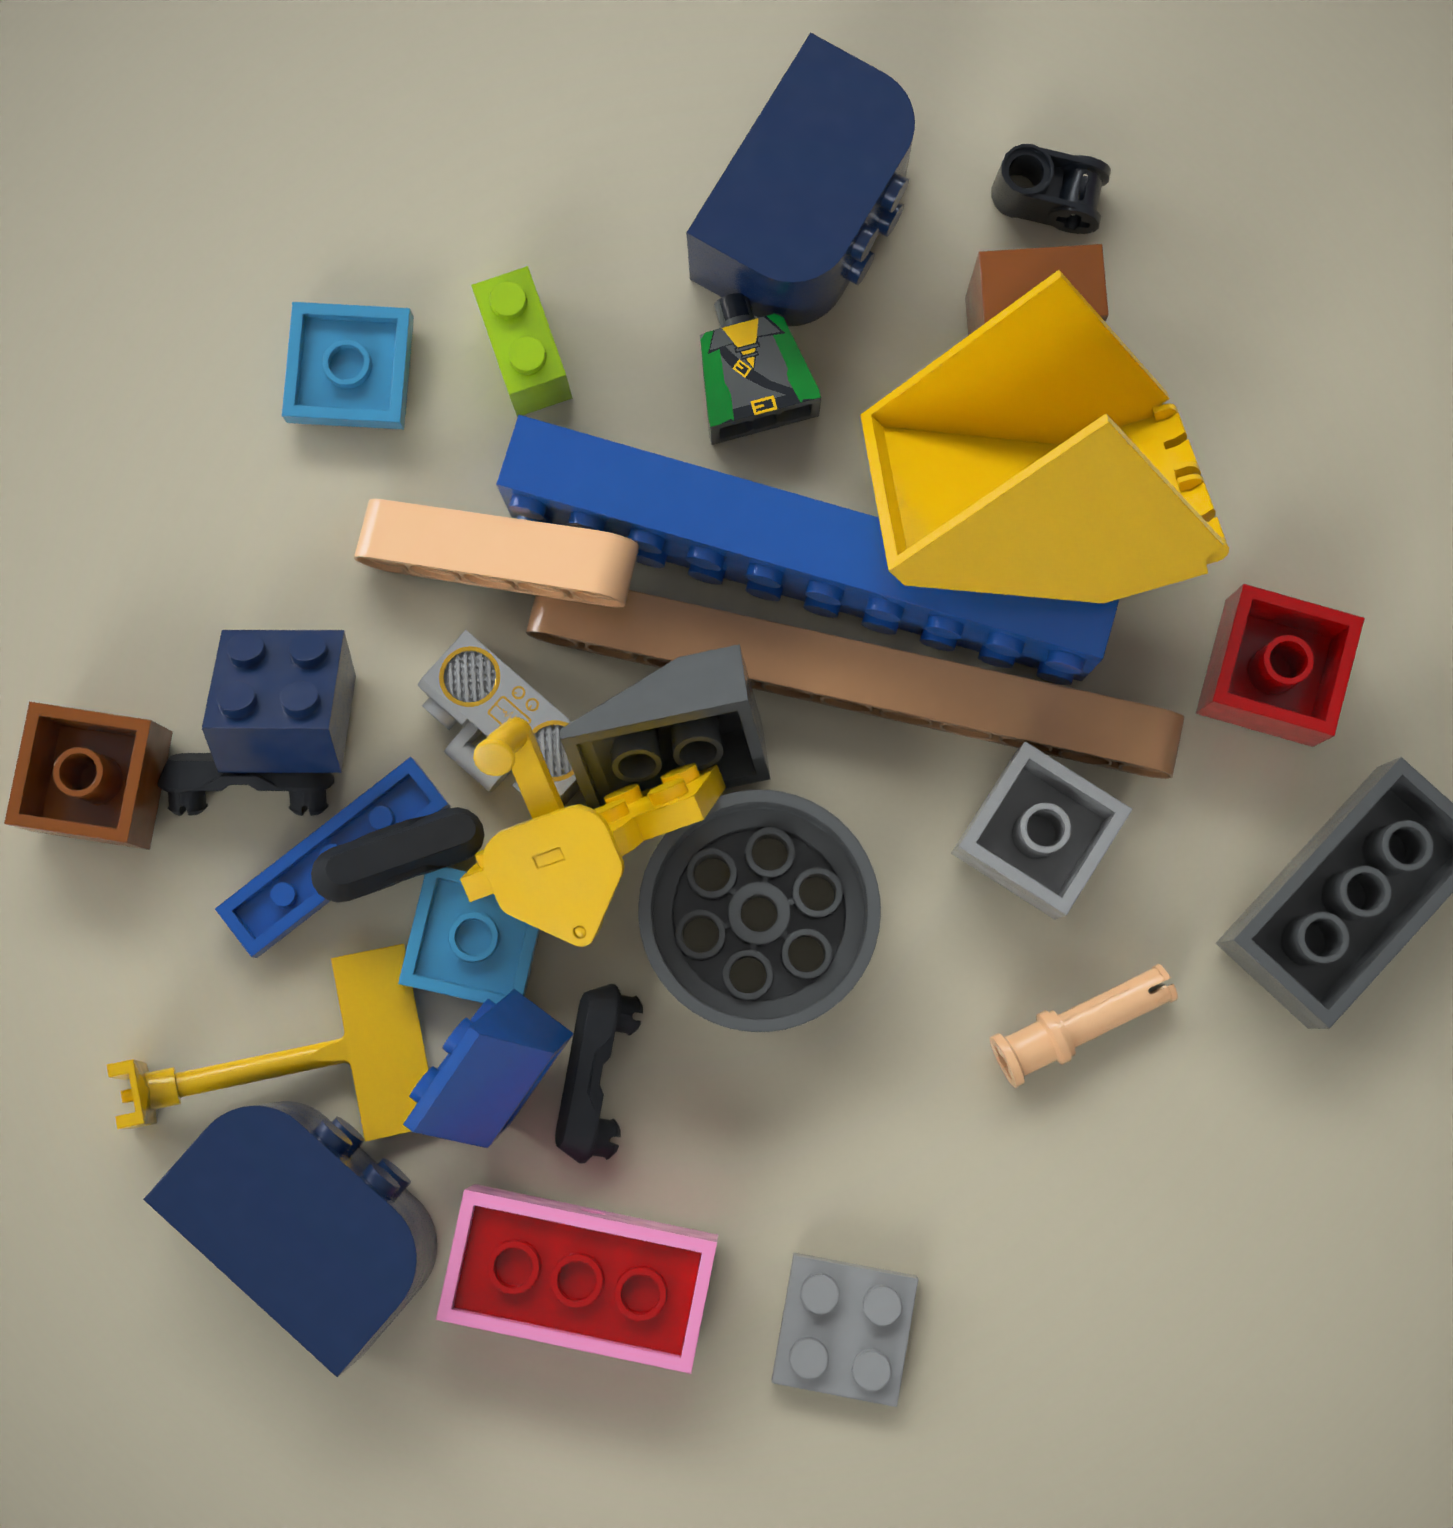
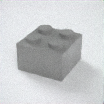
[951,742,1133,919]

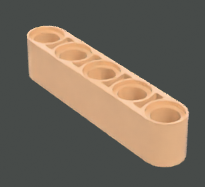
[354,499,639,608]

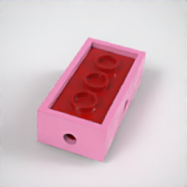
[436,1184,718,1374]

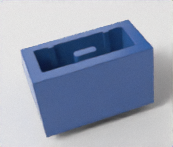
[403,989,574,1148]

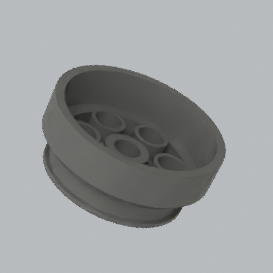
[638,790,881,1032]

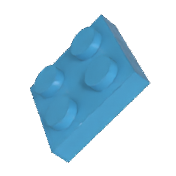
[282,302,414,430]
[398,867,540,1004]

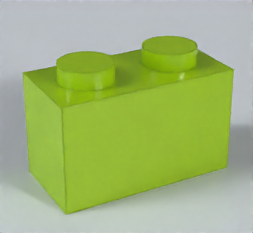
[471,266,573,417]

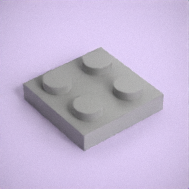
[771,1253,918,1407]

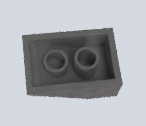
[560,644,771,809]

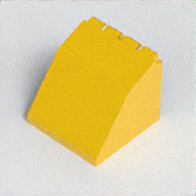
[860,270,1229,603]

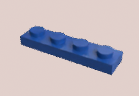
[215,757,451,958]

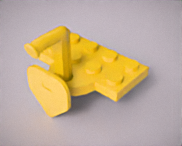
[460,717,726,947]

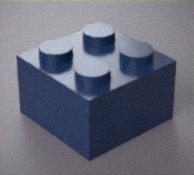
[202,630,356,773]

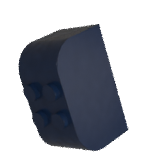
[686,32,915,327]
[143,1101,437,1377]

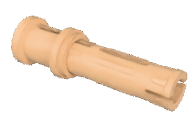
[990,964,1178,1088]

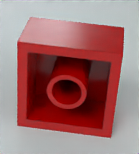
[1195,584,1365,747]

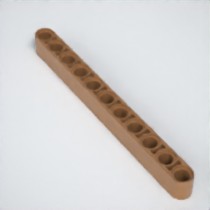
[526,590,1184,779]

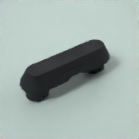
[157,753,334,816]
[311,807,485,903]
[555,984,643,1164]

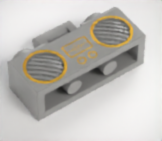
[417,630,580,806]

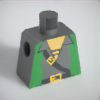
[700,293,821,445]

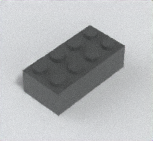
[1216,757,1453,1029]

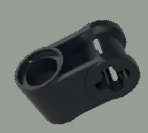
[991,144,1111,234]

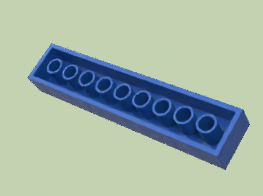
[496,415,1120,685]

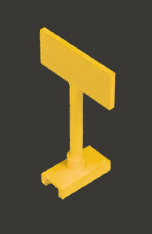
[106,943,429,1142]

